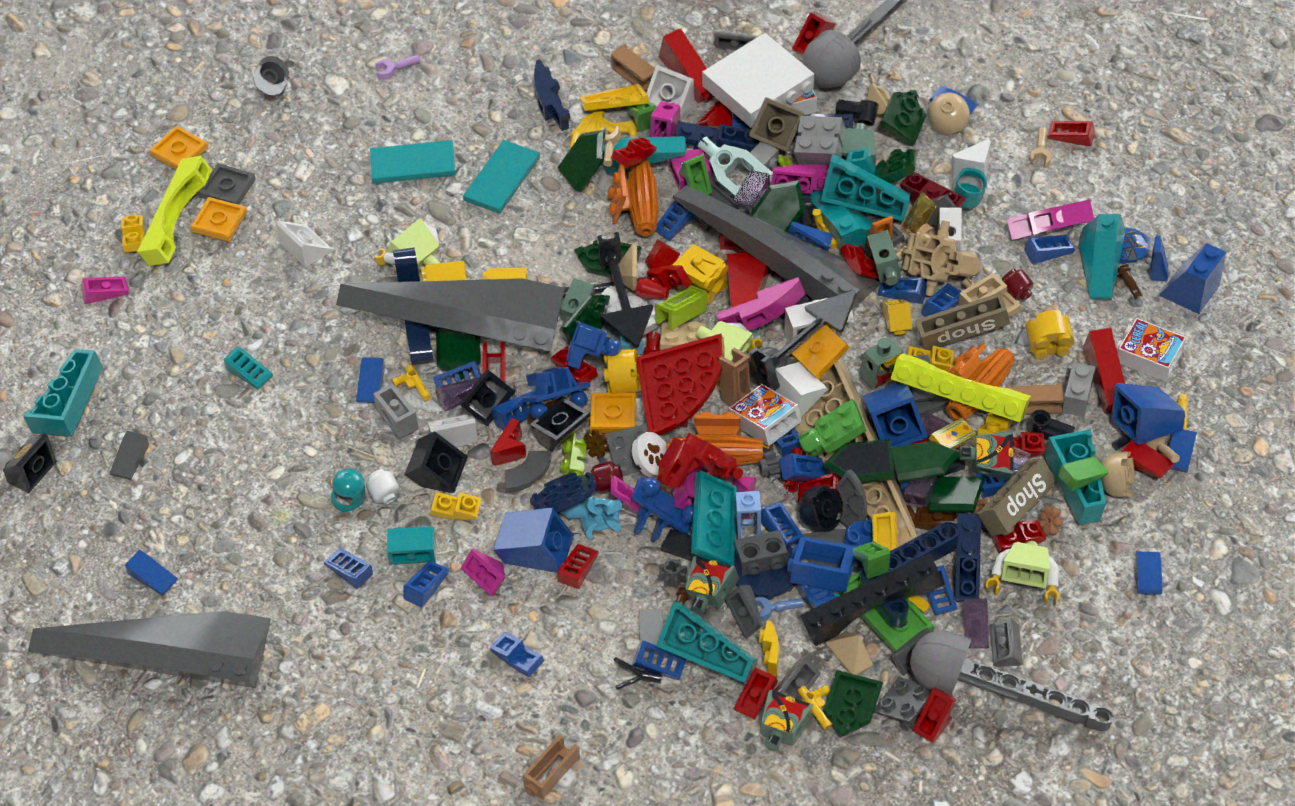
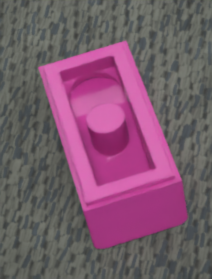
[81,276,129,304]

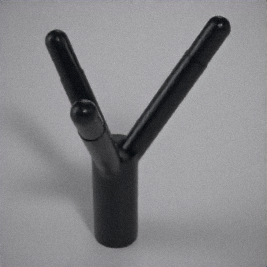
[614,657,662,690]

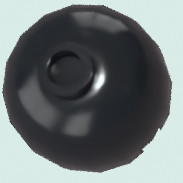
[798,485,842,532]

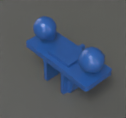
[566,322,621,369]
[522,367,591,419]
[631,477,694,542]

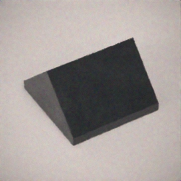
[459,369,516,426]

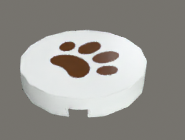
[632,432,667,477]

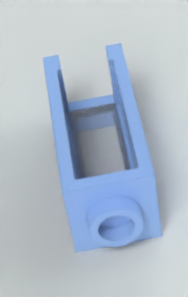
[736,491,761,539]

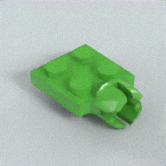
[798,399,867,457]

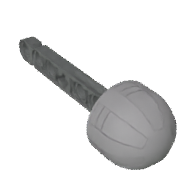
[803,0,907,88]
[911,630,1114,731]

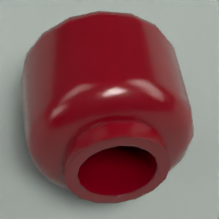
[1001,268,1034,302]
[591,461,624,494]

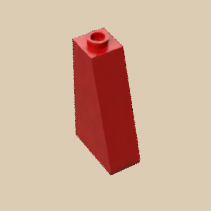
[659,28,715,103]
[727,252,770,308]
[1082,328,1125,414]

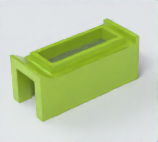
[655,285,707,330]

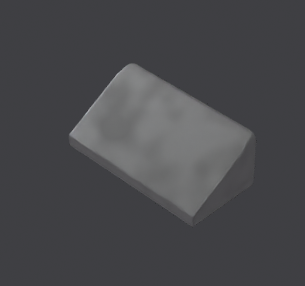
[715,31,756,50]
[990,617,1023,667]
[774,658,821,700]

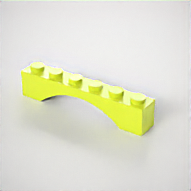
[137,156,212,266]
[891,353,1031,422]

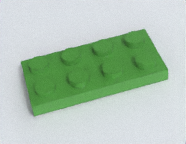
[838,572,934,652]

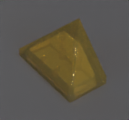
[900,193,937,236]

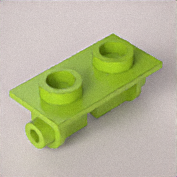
[560,432,587,476]

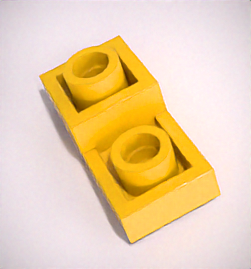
[121,215,145,253]
[906,346,954,371]
[977,413,1014,435]
[430,492,482,520]
[759,621,779,676]

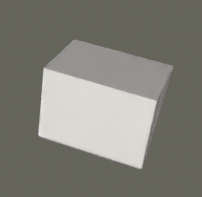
[646,65,694,117]
[950,139,991,191]
[276,221,332,268]
[775,362,828,417]
[427,413,478,447]

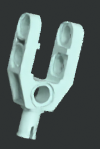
[698,137,772,210]

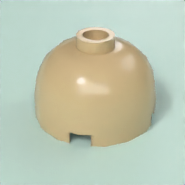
[928,92,970,136]
[1100,452,1135,498]

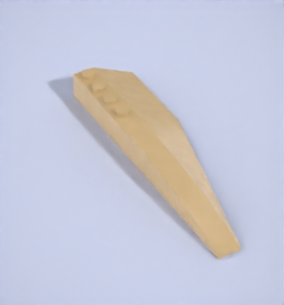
[789,353,918,547]

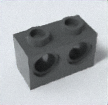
[735,530,788,576]

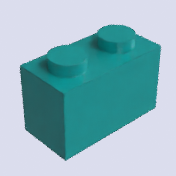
[387,526,436,565]

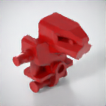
[658,433,743,488]

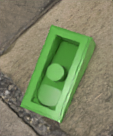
[1058,456,1109,492]

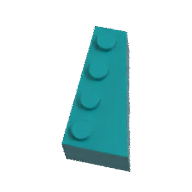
[821,154,910,221]
[23,349,103,437]
[1044,429,1106,525]
[656,601,758,683]

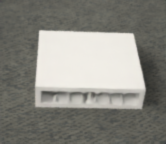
[702,33,814,128]

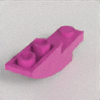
[770,164,829,194]
[1006,199,1094,240]
[717,277,805,331]

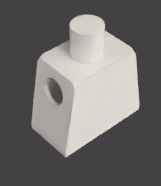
[938,208,962,251]

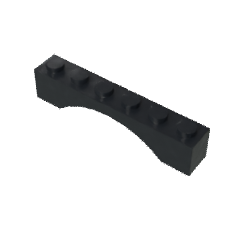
[800,553,945,646]

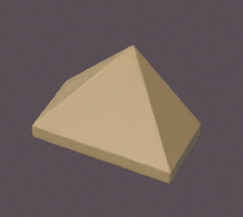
[867,83,890,117]
[618,244,637,291]
[825,631,873,675]

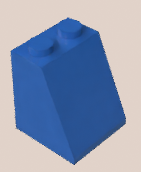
[1160,243,1226,314]
[862,382,928,448]
[1112,383,1185,445]
[493,508,574,573]

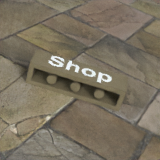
[916,292,1010,350]
[977,457,1056,536]

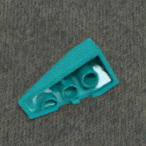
[805,190,873,250]
[1079,214,1126,300]

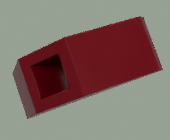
[900,172,966,208]

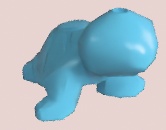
[559,497,622,539]

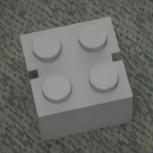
[794,116,846,165]

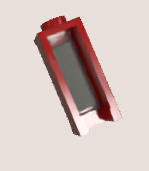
[483,342,506,383]

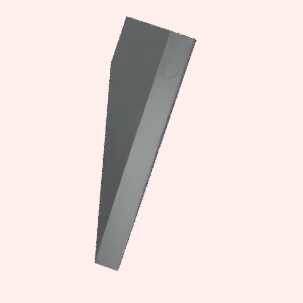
[672,185,880,310]
[336,278,565,352]
[28,611,271,688]

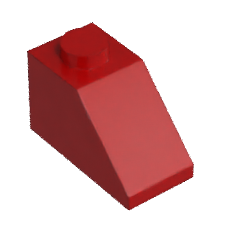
[792,12,836,55]

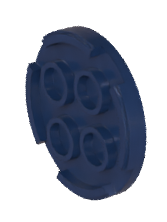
[530,472,597,512]
[734,546,796,600]

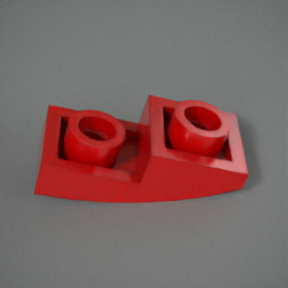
[611,137,657,168]
[840,243,878,279]
[646,265,692,289]
[550,346,598,382]
[1013,432,1045,458]
[991,520,1046,553]

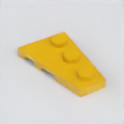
[580,84,649,112]

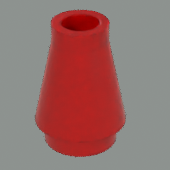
[636,278,670,300]

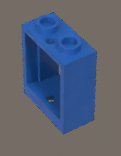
[787,537,856,592]

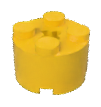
[1025,310,1074,359]
[604,349,641,393]

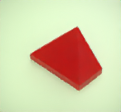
[696,100,732,129]

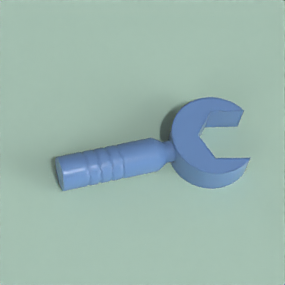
[755,597,803,622]

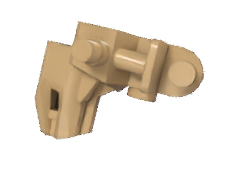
[901,220,983,296]

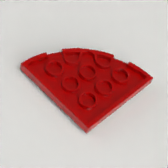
[636,333,725,436]

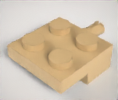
[959,273,1021,317]
[660,321,706,350]

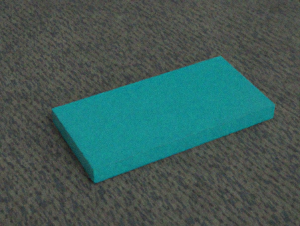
[370,140,456,184]
[463,140,540,214]
[691,470,737,566]

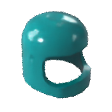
[953,168,987,209]
[331,468,366,512]

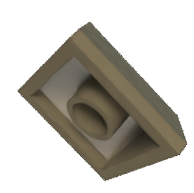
[749,97,804,152]

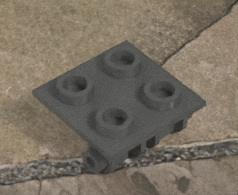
[605,424,649,476]
[874,677,931,731]

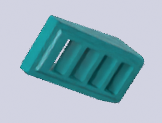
[224,346,273,390]

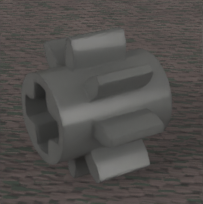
[758,451,782,480]
[659,558,687,588]

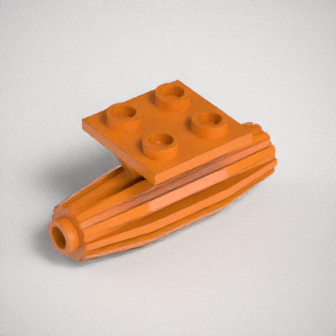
[607,160,659,236]
[945,343,1015,421]
[667,412,763,466]

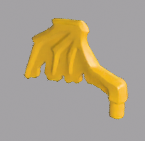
[569,110,638,148]

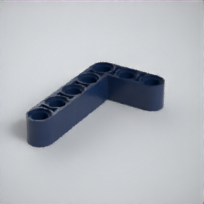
[393,247,434,364]
[859,522,959,628]

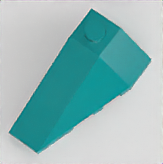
[601,137,686,175]

